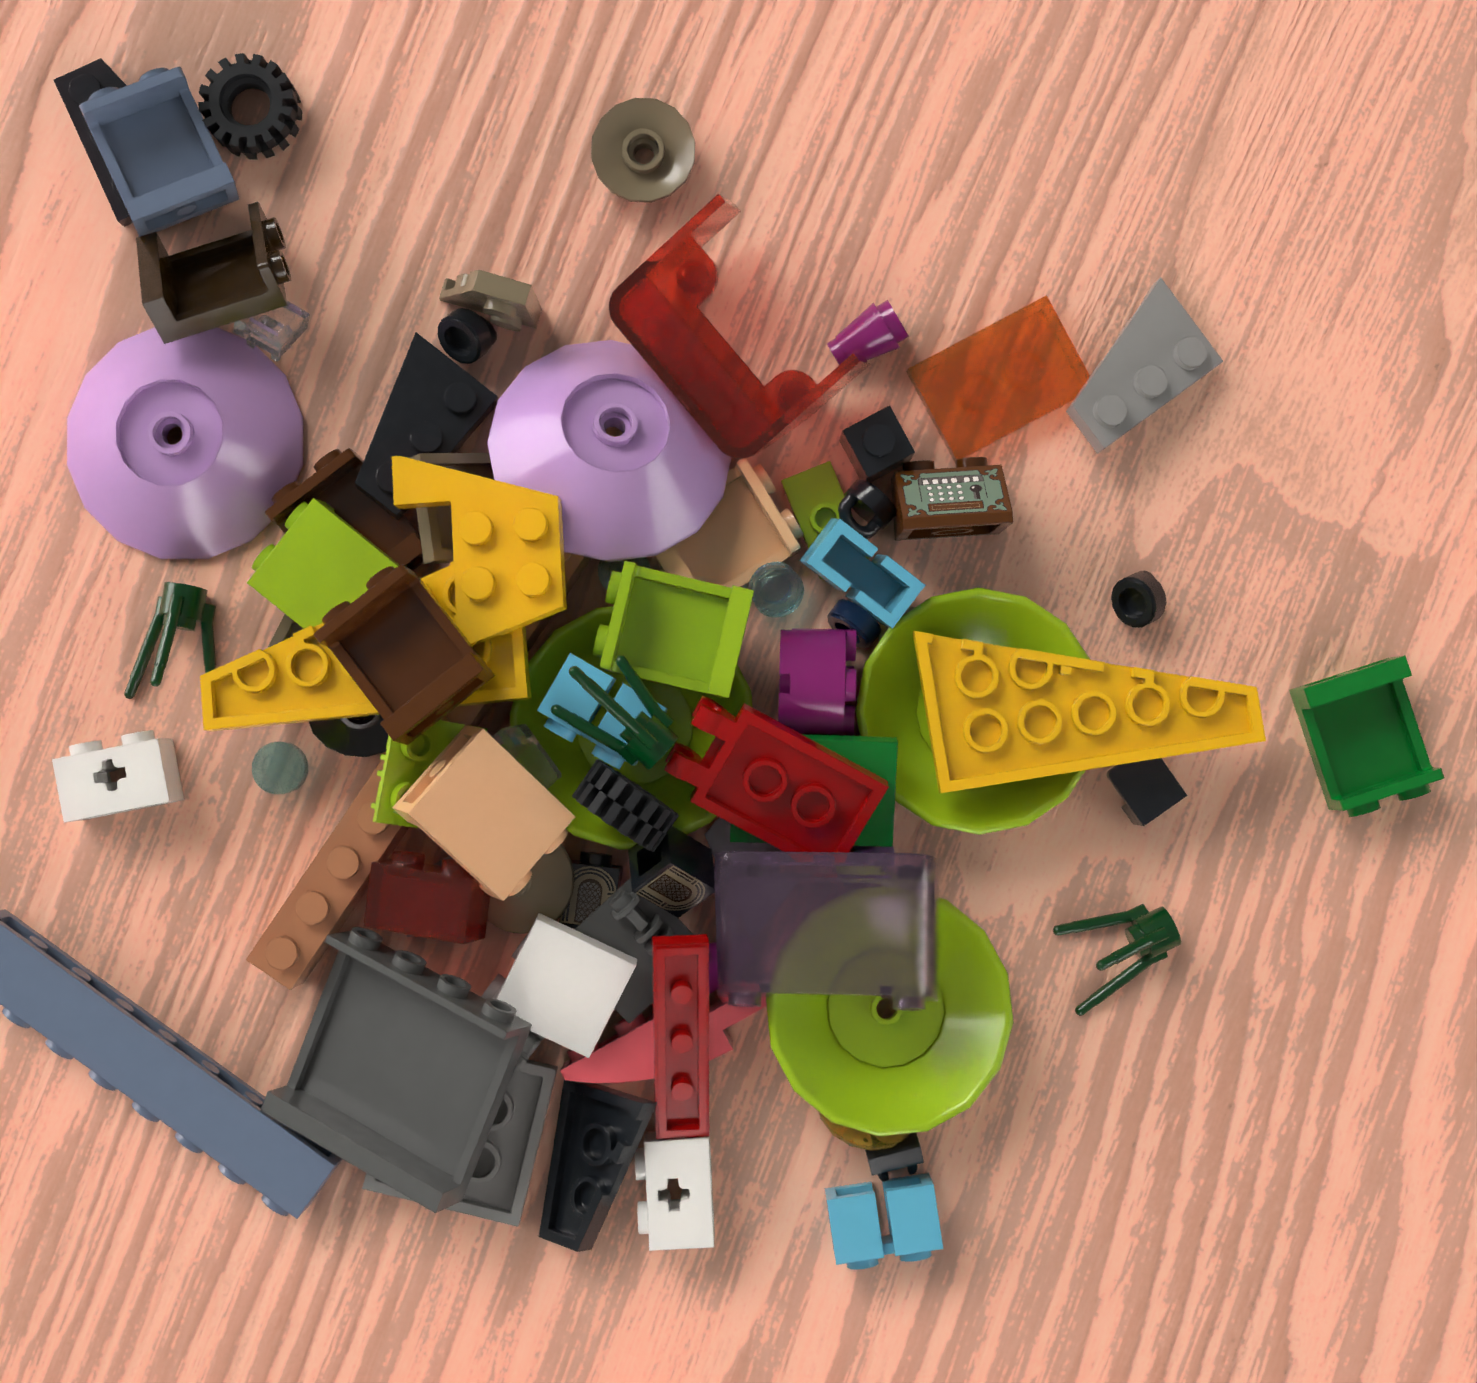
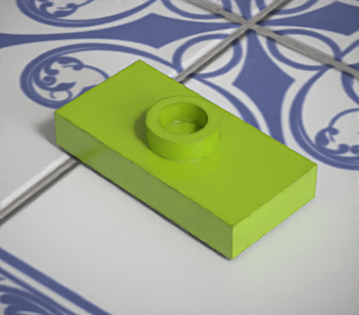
[781,461,869,579]

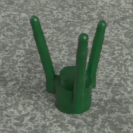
[124,582,216,699]
[551,655,679,770]
[1053,904,1181,1016]

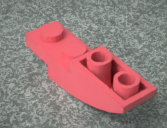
[560,978,767,1083]

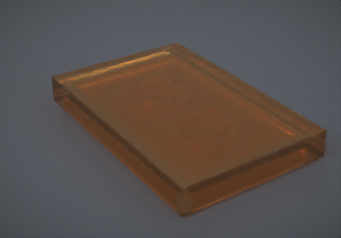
[906,295,1090,462]

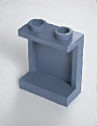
[79,67,239,237]

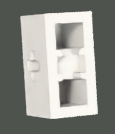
[52,730,184,823]
[635,1131,715,1251]

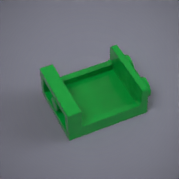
[1289,655,1445,817]

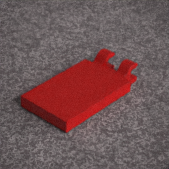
[664,696,889,878]

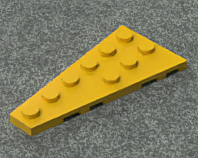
[200,561,531,732]

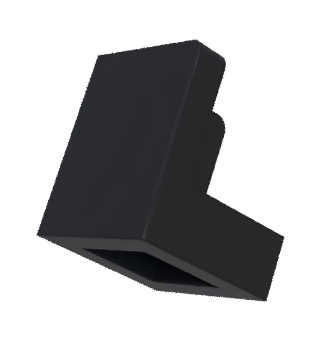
[1107,758,1188,826]

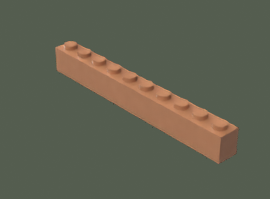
[246,552,592,990]

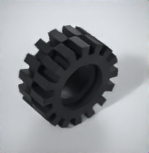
[198,53,302,160]
[572,759,679,852]

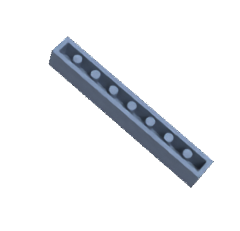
[0,909,342,1219]

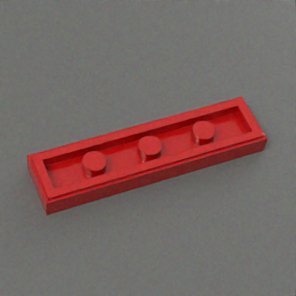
[652,934,710,1139]

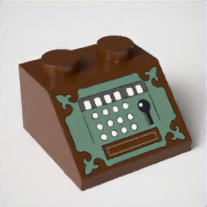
[891,457,1013,541]

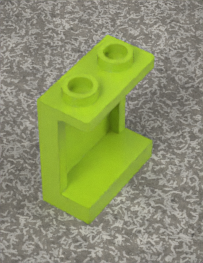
[247,498,420,629]
[593,561,754,699]

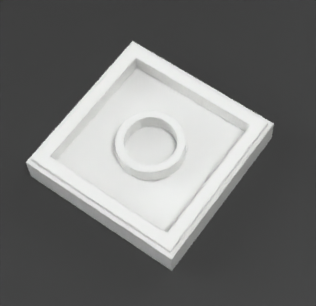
[496,913,637,1058]

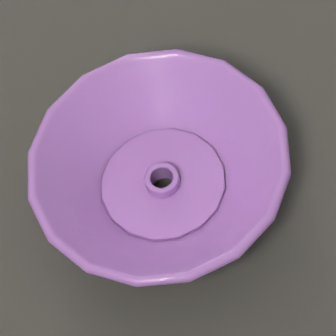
[67,327,303,559]
[487,340,732,562]

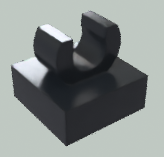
[863,1133,924,1182]

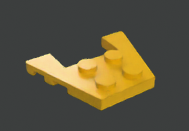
[392,456,567,646]

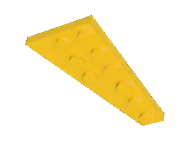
[913,631,1266,793]

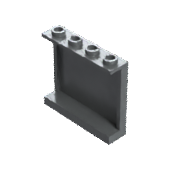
[260,927,532,1213]

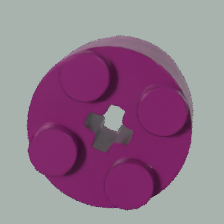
[778,628,856,736]

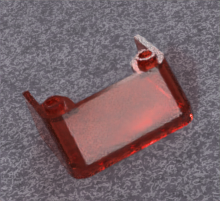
[609,194,870,459]

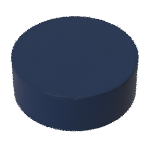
[827,599,881,648]

